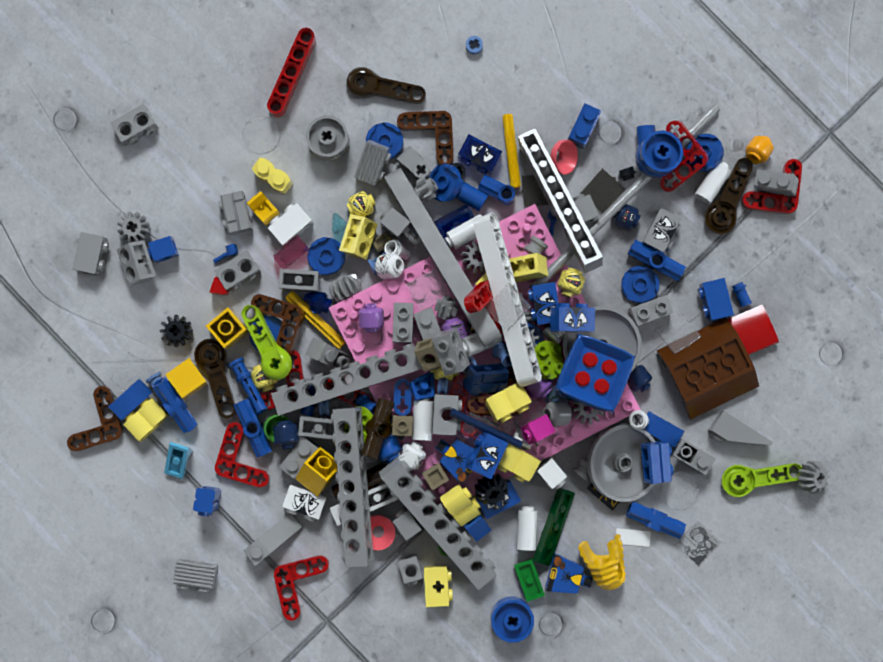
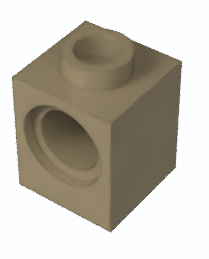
[414,337,441,371]
[392,416,413,436]
[422,462,449,490]

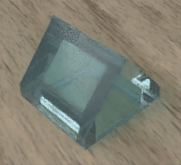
[332,213,347,235]
[545,385,571,403]

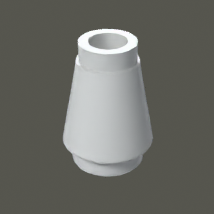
[384,239,410,260]
[629,410,649,430]

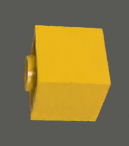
[206,307,249,349]
[165,358,207,400]
[295,447,338,497]

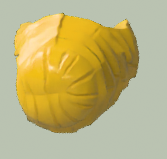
[578,534,626,591]

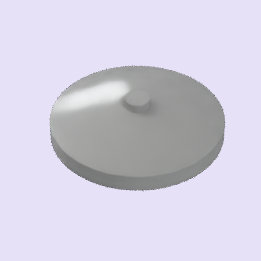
[563,306,642,372]
[587,424,655,502]

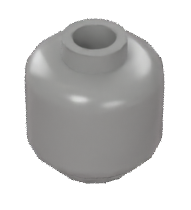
[542,401,573,427]

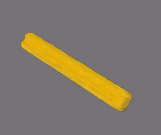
[502,113,521,189]
[285,291,346,349]

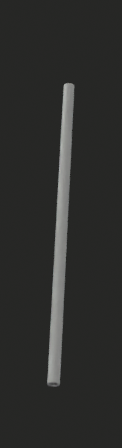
[529,104,720,289]

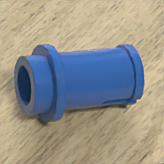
[732,282,752,307]
[356,395,376,415]

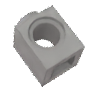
[398,554,423,586]

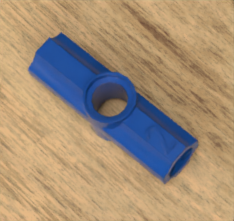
[627,239,686,282]
[152,377,198,433]
[234,398,273,457]
[626,501,686,539]

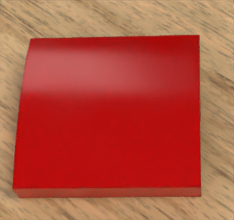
[727,305,779,355]

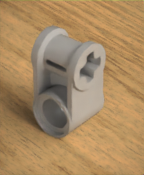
[396,146,431,180]

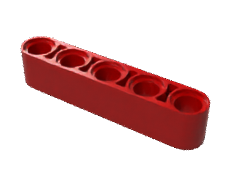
[267,27,316,118]

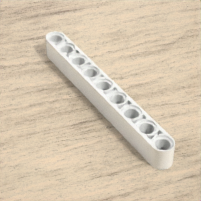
[473,213,542,387]

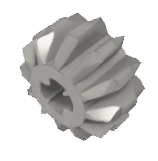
[117,212,150,243]
[462,241,484,274]
[329,274,362,302]
[572,400,604,425]
[797,461,830,494]

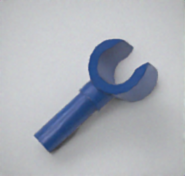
[548,209,557,236]
[213,244,238,264]

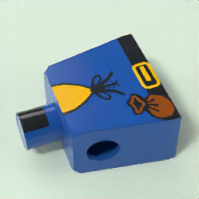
[435,439,474,485]
[545,553,593,594]

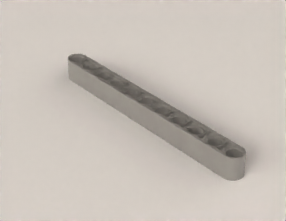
[384,168,502,347]

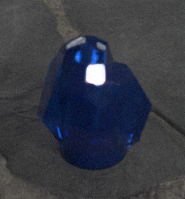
[304,292,332,314]

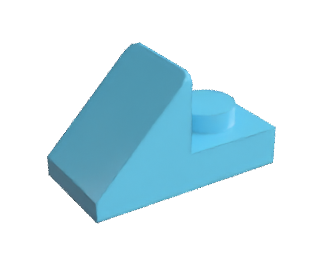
[164,442,192,479]

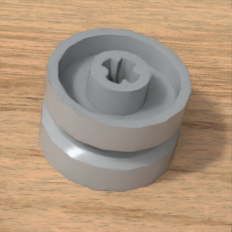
[306,115,349,161]

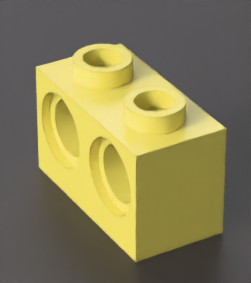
[339,214,378,260]

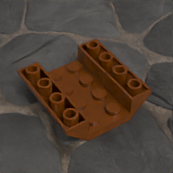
[656,317,759,420]

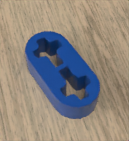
[394,379,412,416]

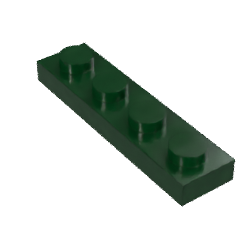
[533,488,575,566]

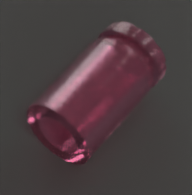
[272,235,310,269]

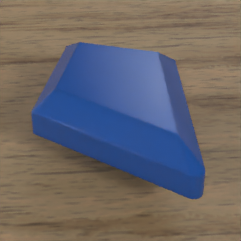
[409,371,434,401]

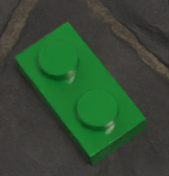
[514,558,545,602]

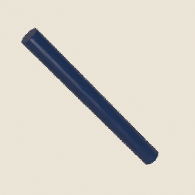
[449,408,523,449]

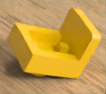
[247,191,280,226]

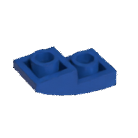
[108,378,153,421]
[642,411,685,448]

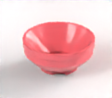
[550,140,578,175]
[370,515,396,550]

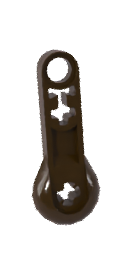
[346,67,426,104]
[705,158,753,234]
[194,339,236,418]

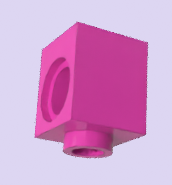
[520,414,556,445]

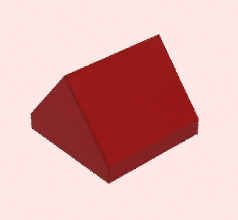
[209,277,229,296]

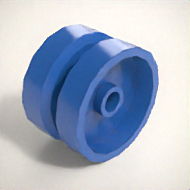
[635,130,683,178]
[490,596,534,643]

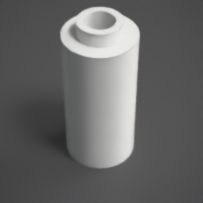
[694,161,731,204]
[445,214,482,250]
[461,333,502,357]
[412,399,433,441]
[517,506,538,551]

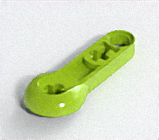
[241,305,292,380]
[722,463,802,497]

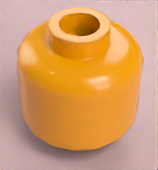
[745,136,774,164]

